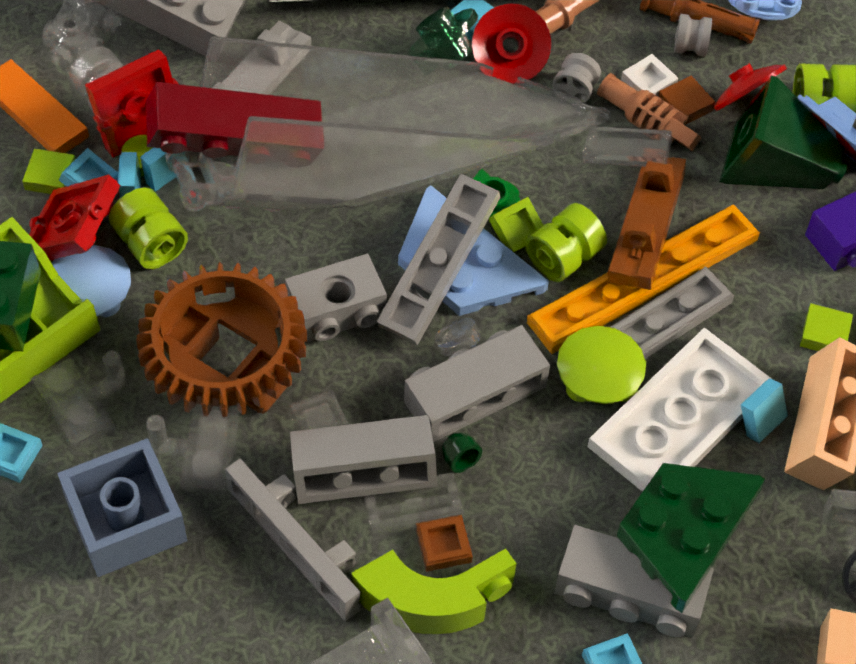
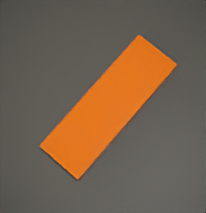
[0,59,89,153]

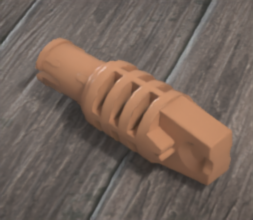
[597,73,701,151]

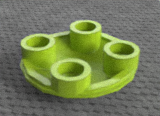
[557,326,646,404]

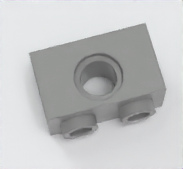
[285,253,387,343]

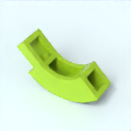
[351,548,517,634]

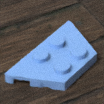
[398,185,549,316]

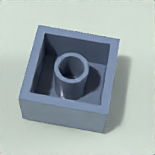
[57,438,187,577]

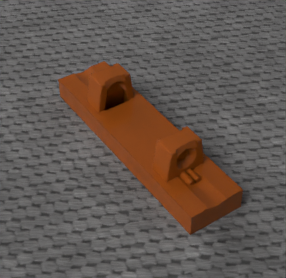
[608,153,686,290]

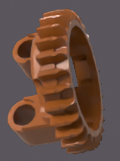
[136,262,307,417]

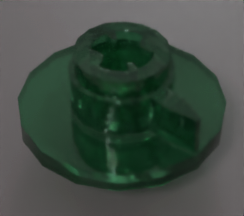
[408,7,479,74]

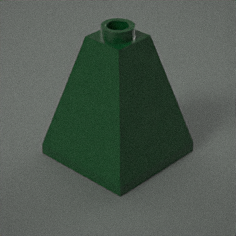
[719,76,848,189]

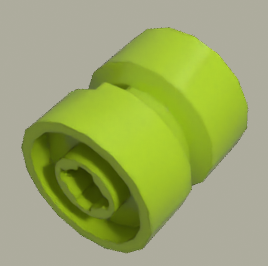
[792,63,856,113]
[109,187,188,269]
[525,203,607,282]

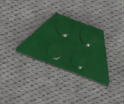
[617,463,765,613]

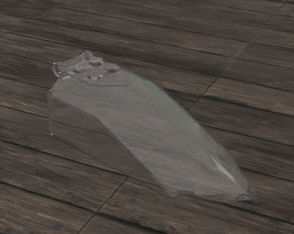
[165,36,610,212]

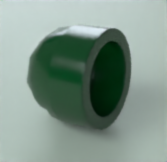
[442,432,482,473]

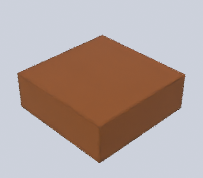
[658,75,715,125]
[416,515,473,572]

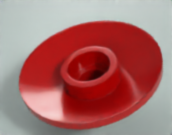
[472,3,551,84]
[714,63,787,112]

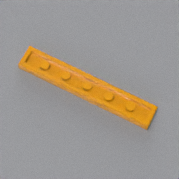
[527,204,760,354]

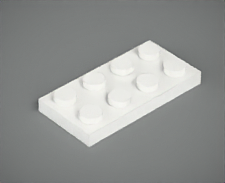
[588,328,772,492]

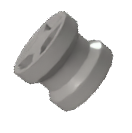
[674,14,712,57]
[552,53,601,104]

